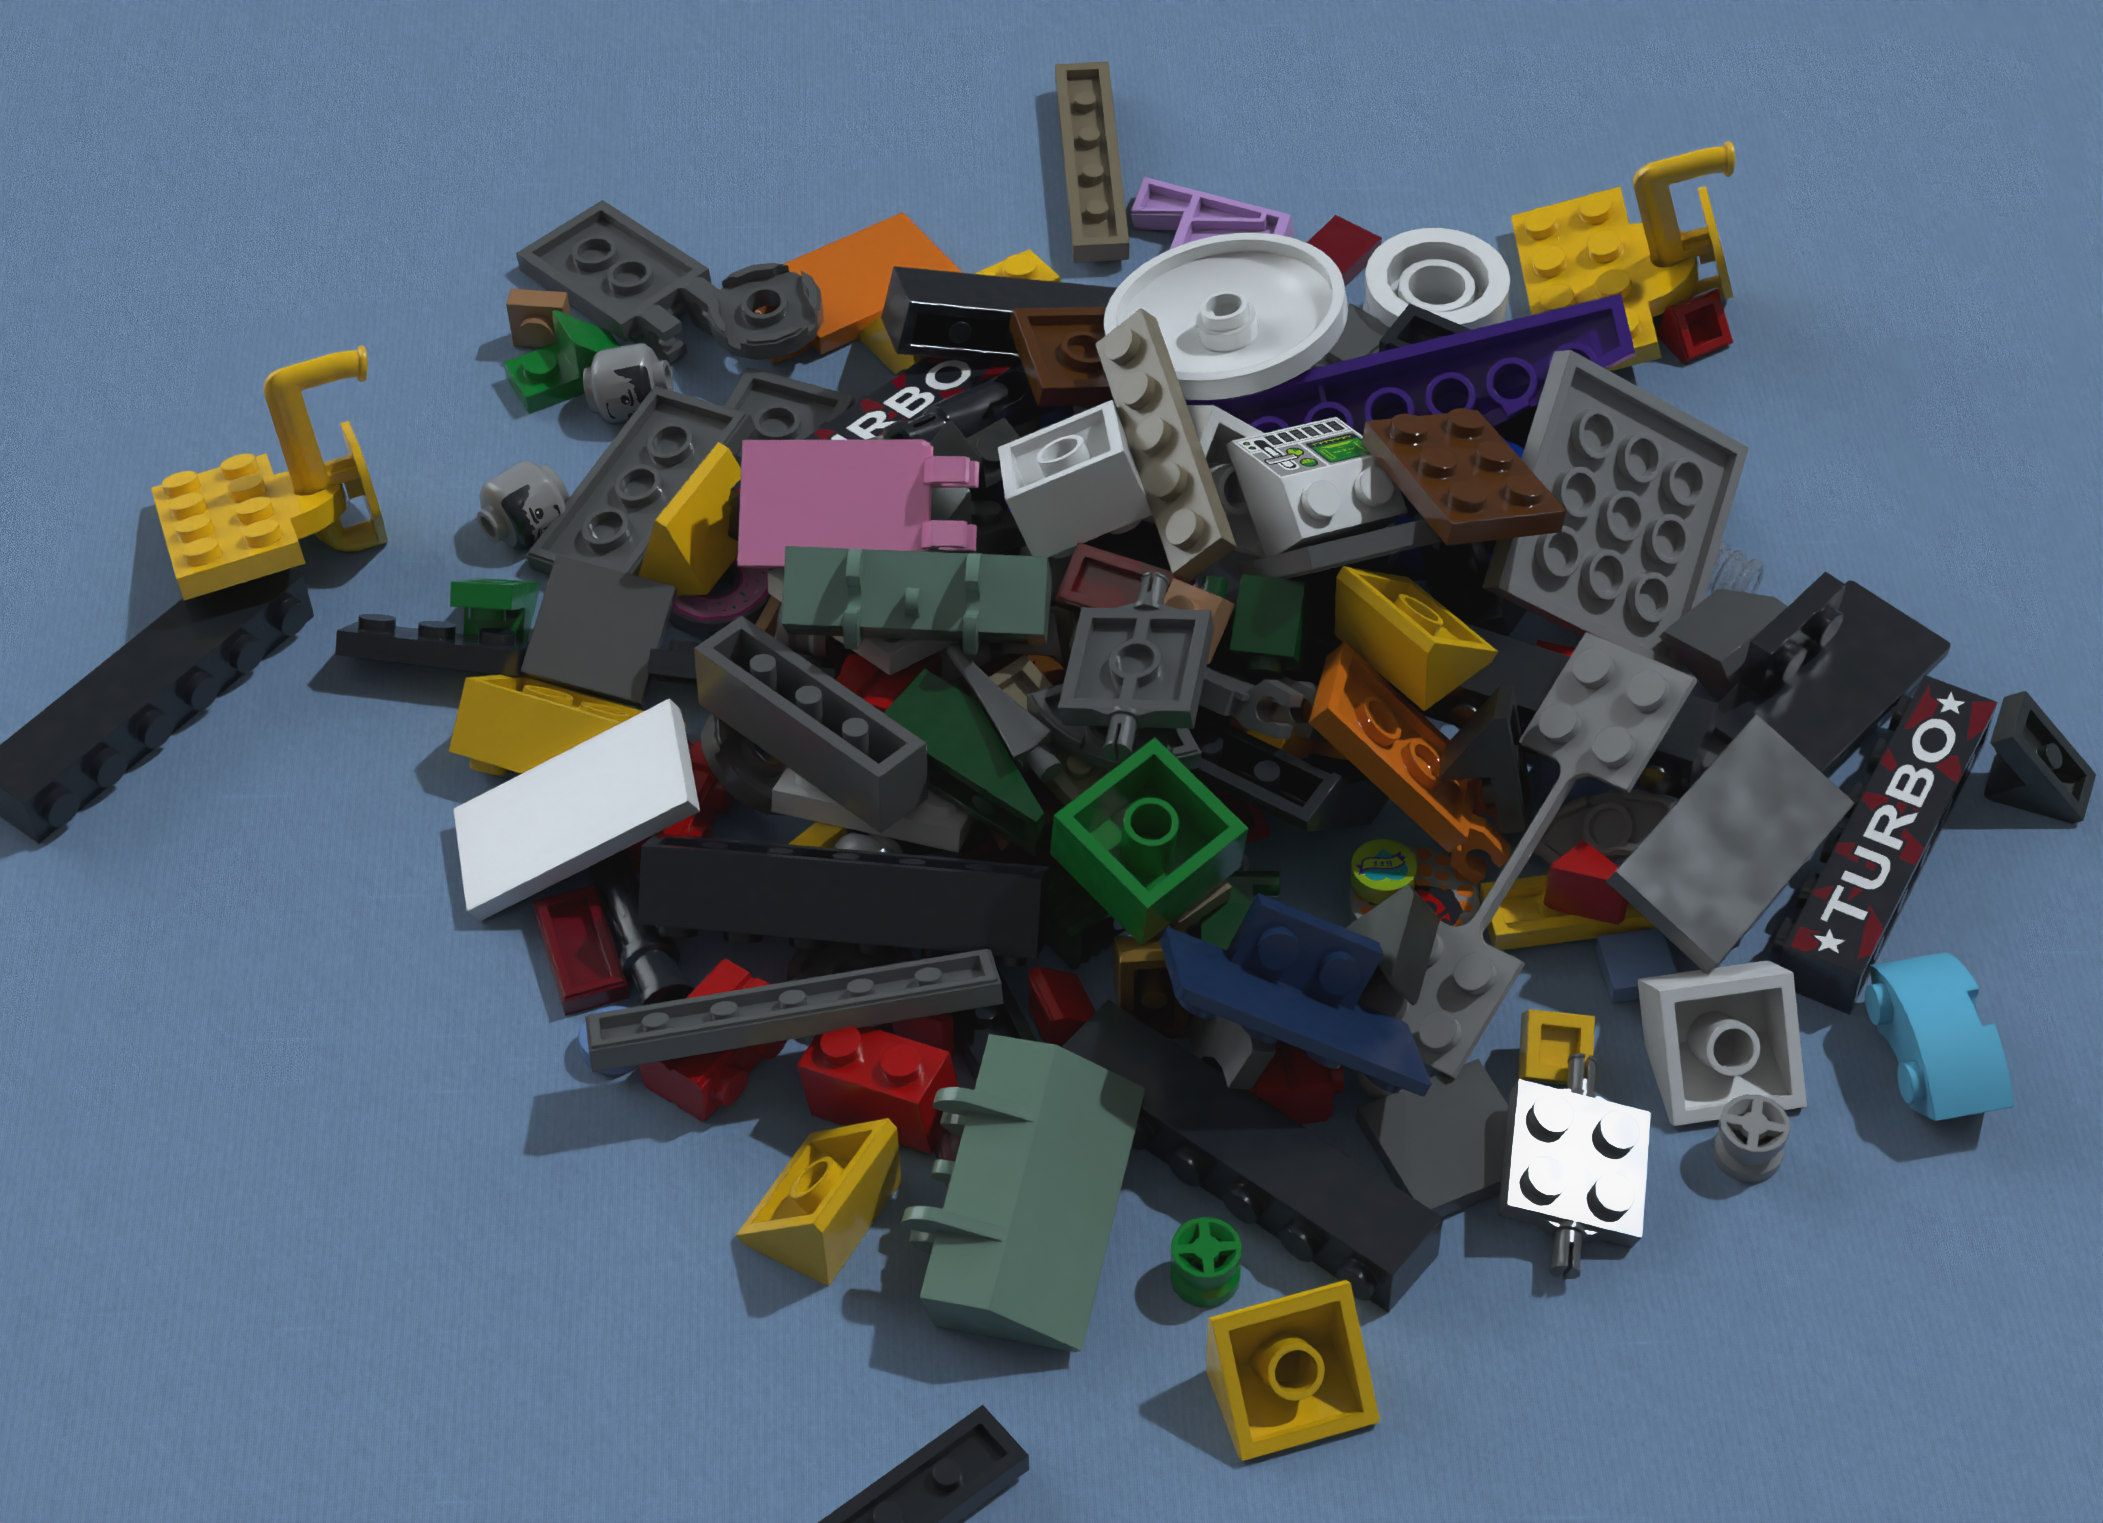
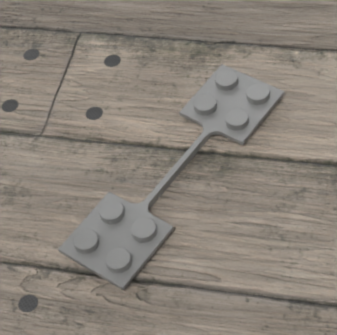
[1358,632,1697,1079]

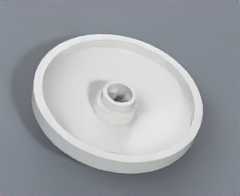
[1104,233,1348,400]

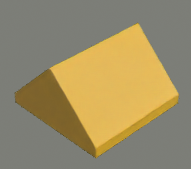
[639,442,741,596]
[1334,566,1498,711]
[735,1118,902,1287]
[1206,1280,1380,1461]

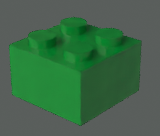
[1050,737,1249,946]

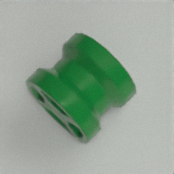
[1170,1217,1242,1308]

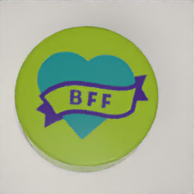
[1350,839,1417,904]

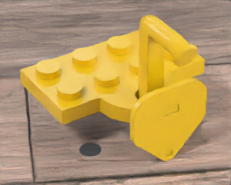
[1511,141,1735,371]
[151,345,388,601]

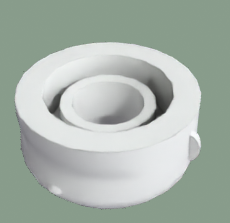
[1363,228,1510,330]

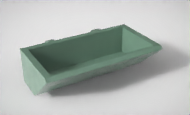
[781,546,1052,655]
[901,1034,1145,1352]

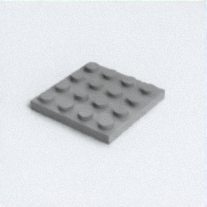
[1482,350,1749,672]

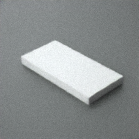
[453,699,700,921]

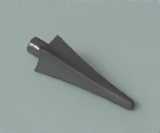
[946,644,1063,782]

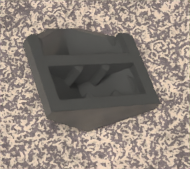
[1659,588,1788,702]

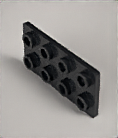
[1713,571,1951,775]

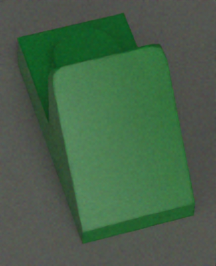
[504,310,620,414]
[450,578,539,642]

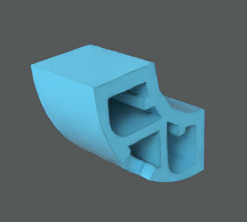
[1865,952,2015,1121]

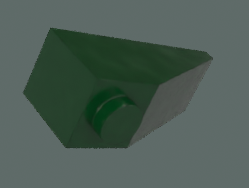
[884,668,1044,857]

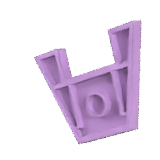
[1131,177,1294,249]

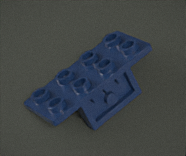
[1160,893,1432,1097]

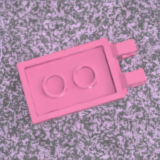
[737,439,979,569]

